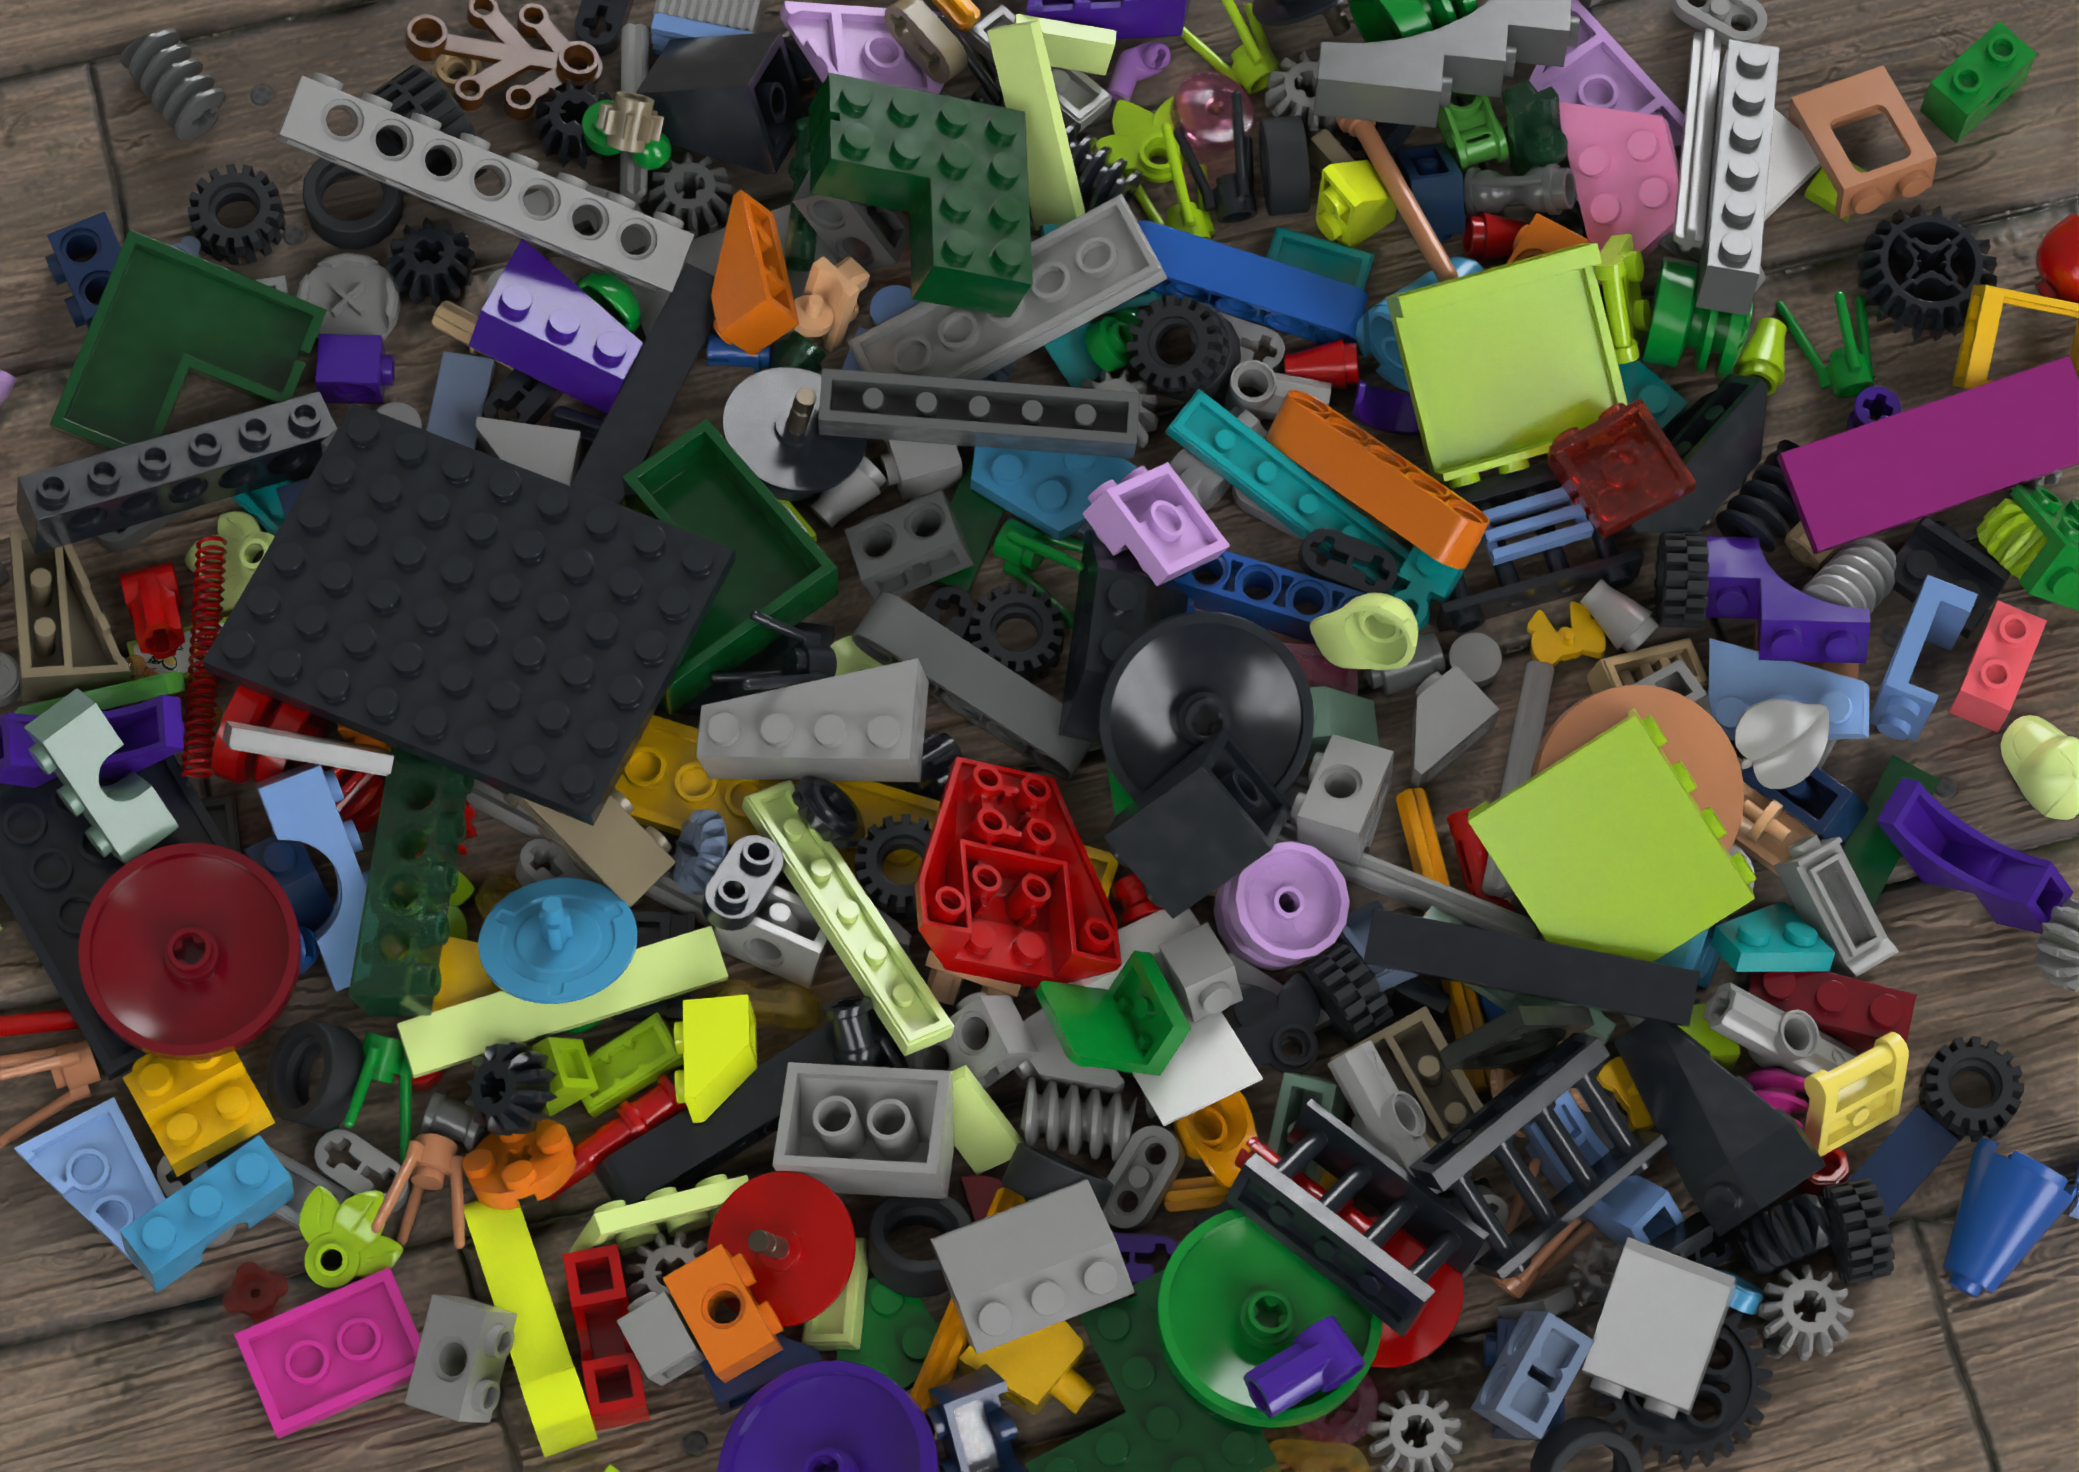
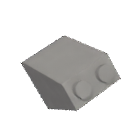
[1582,1237,1736,1420]

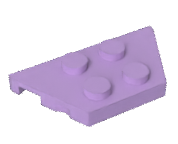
[1525,0,1684,150]
[780,1,968,94]

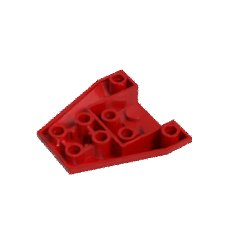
[915,757,1122,988]

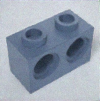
[1471,1311,1594,1439]

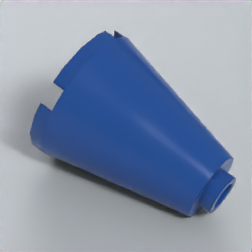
[1942,1137,2079,1298]

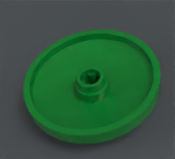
[1155,1208,1382,1428]

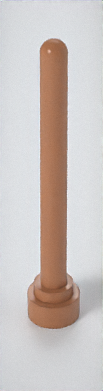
[1334,117,1458,282]

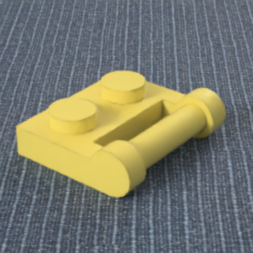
[1804,1032,1909,1157]

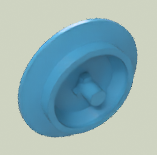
[478,878,638,1004]

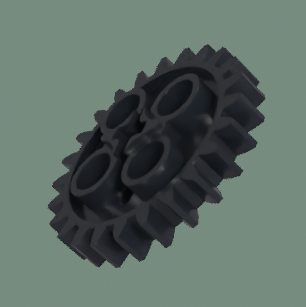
[1589,1311,1773,1470]

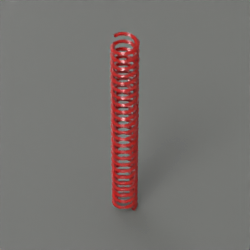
[181,536,228,778]

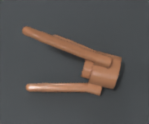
[0,1040,101,1149]
[371,1133,465,1249]
[1487,1158,1594,1301]

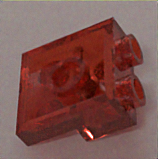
[1548,398,1696,539]

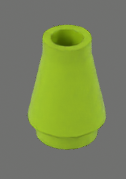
[1734,317,1787,396]

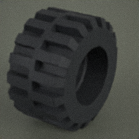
[370,65,487,207]

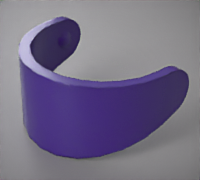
[1353,380,1420,435]

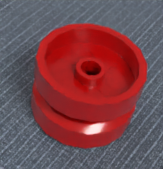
[211,685,330,785]

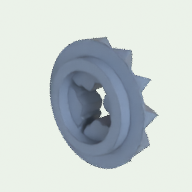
[672,809,728,895]

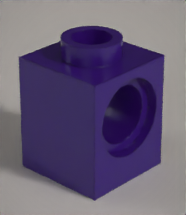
[315,334,395,404]

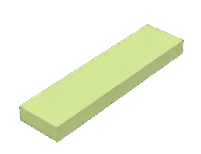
[987,20,1085,231]

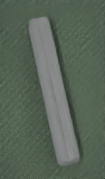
[620,23,649,203]

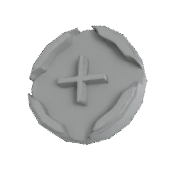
[297,252,401,344]

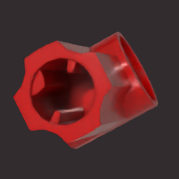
[119,561,185,660]

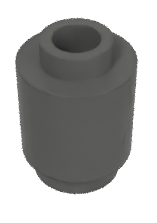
[1364,632,1445,696]

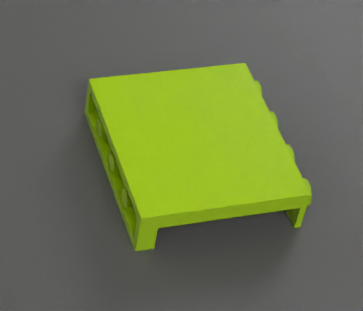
[1386,243,1642,488]
[1468,708,1757,962]

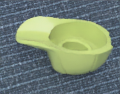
[1310,592,1419,670]
[2000,715,2079,820]

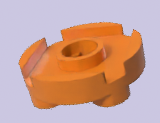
[462,1119,576,1210]

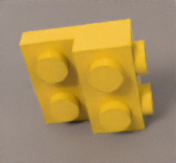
[122,1051,275,1177]

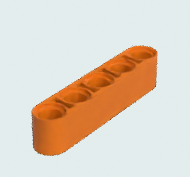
[1266,390,1490,569]

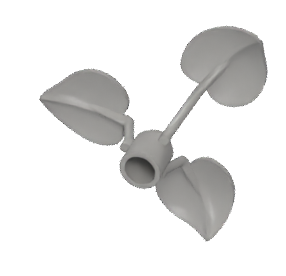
[1718,699,1829,925]

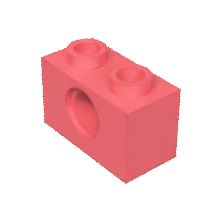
[1949,600,2047,733]

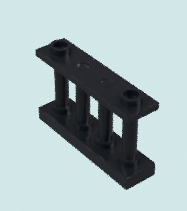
[1436,446,1644,633]
[1409,1032,1667,1280]
[1224,1099,1489,1337]

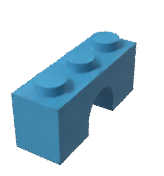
[120,1135,295,1293]

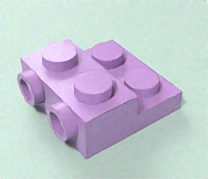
[1082,462,1230,586]

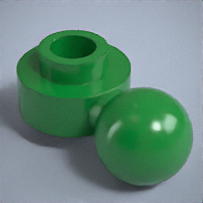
[582,100,671,170]
[1085,307,1141,372]

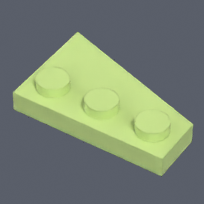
[568,1174,749,1256]

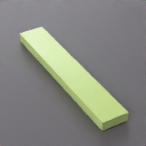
[741,779,954,1056]
[397,926,729,1079]

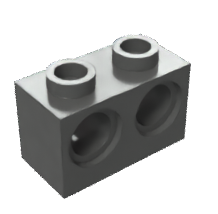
[792,169,910,271]
[845,490,974,601]

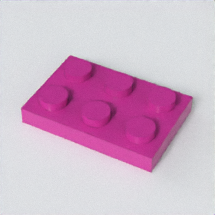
[234,1267,421,1439]

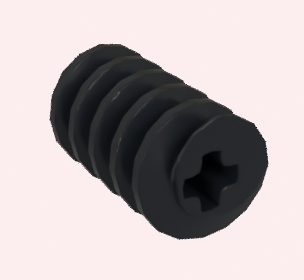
[1065,121,1143,211]
[1715,439,1800,553]

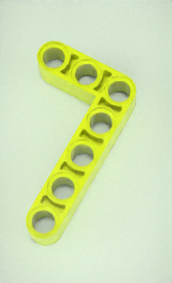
[464,1199,598,1457]

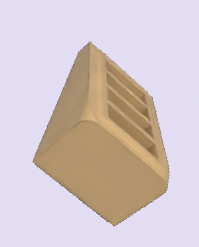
[1587,638,1709,694]

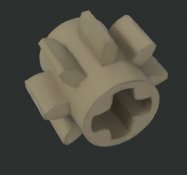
[596,92,664,153]

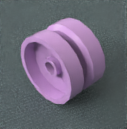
[1213,841,1350,971]

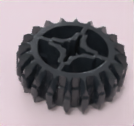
[1857,204,1998,341]

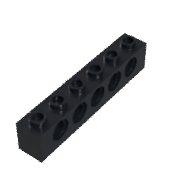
[16,391,337,554]

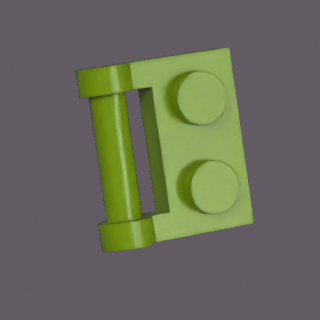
[1594,234,1651,364]

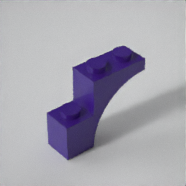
[1705,536,1870,664]
[0,695,185,788]
[1877,778,2073,934]

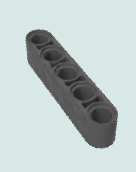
[852,592,1094,779]

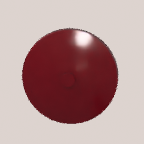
[78,843,302,1061]

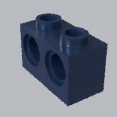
[45,211,121,329]

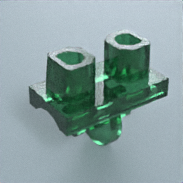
[1502,80,1568,176]

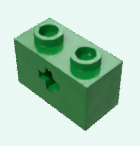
[1920,21,2037,144]

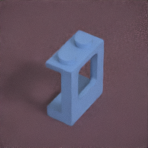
[1869,575,1978,742]

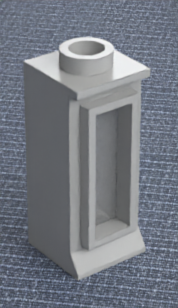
[1774,834,1899,978]

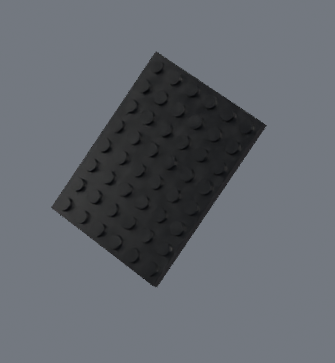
[202,403,736,826]

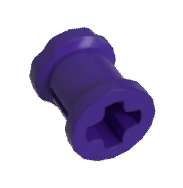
[1846,386,1901,431]

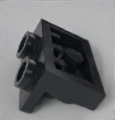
[1893,517,2011,639]

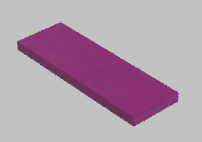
[1777,356,2079,555]

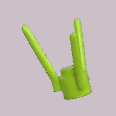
[1180,0,1281,94]
[1123,122,1215,240]

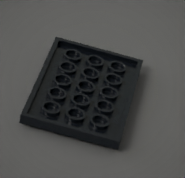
[0,701,300,1081]

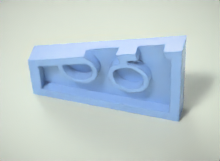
[1708,638,1869,745]
[14,1097,166,1267]

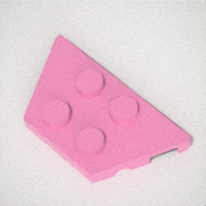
[1555,102,1680,285]

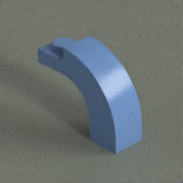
[1522,1090,1685,1248]

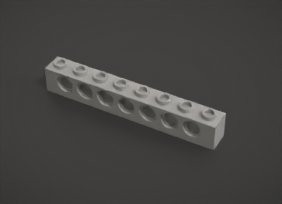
[275,72,694,296]

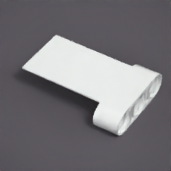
[1067,908,1263,1126]

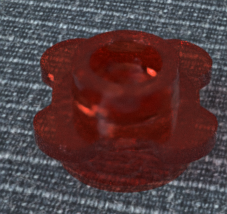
[223,1262,288,1324]

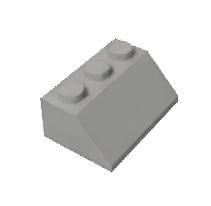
[772,1062,954,1199]
[930,1179,1135,1354]

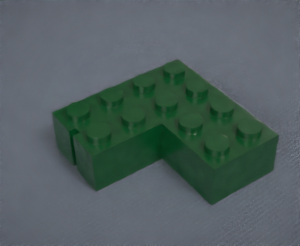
[809,73,1033,317]
[50,229,327,451]
[622,418,838,715]
[1025,1269,1282,1472]

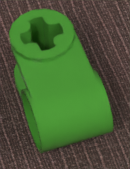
[1437,92,1509,174]

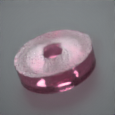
[1170,72,1254,152]

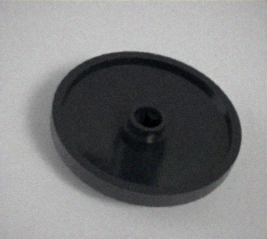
[1097,611,1314,801]

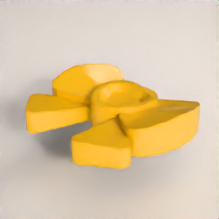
[1527,601,1606,667]
[1596,1056,1655,1131]

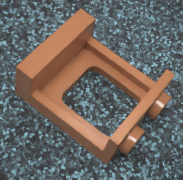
[1788,65,1937,219]

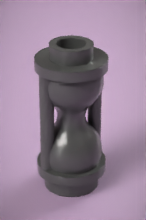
[1463,163,1576,216]

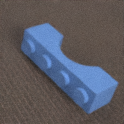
[255,763,402,992]

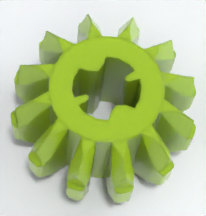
[1976,498,2049,579]

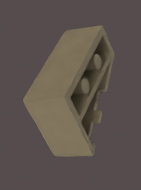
[10,530,131,702]
[503,787,676,908]
[1330,1006,1499,1180]

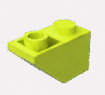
[1315,160,1397,248]
[674,994,757,1123]

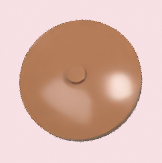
[1530,685,1744,852]

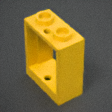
[1952,285,2079,390]

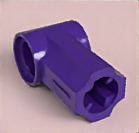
[1243,1316,1365,1419]

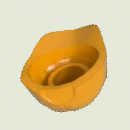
[1173,1091,1258,1190]

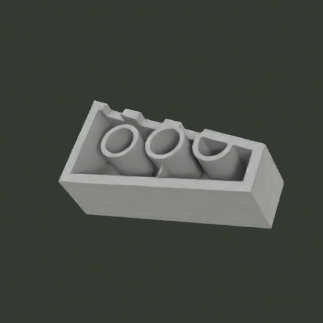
[696,658,929,782]

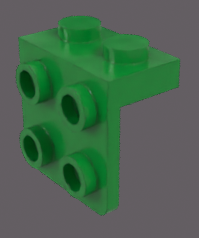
[2010,484,2079,611]
[1035,950,1191,1076]

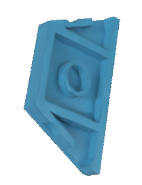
[970,378,1138,541]

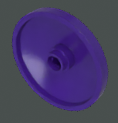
[717,1360,938,1472]

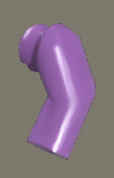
[1106,42,1171,103]

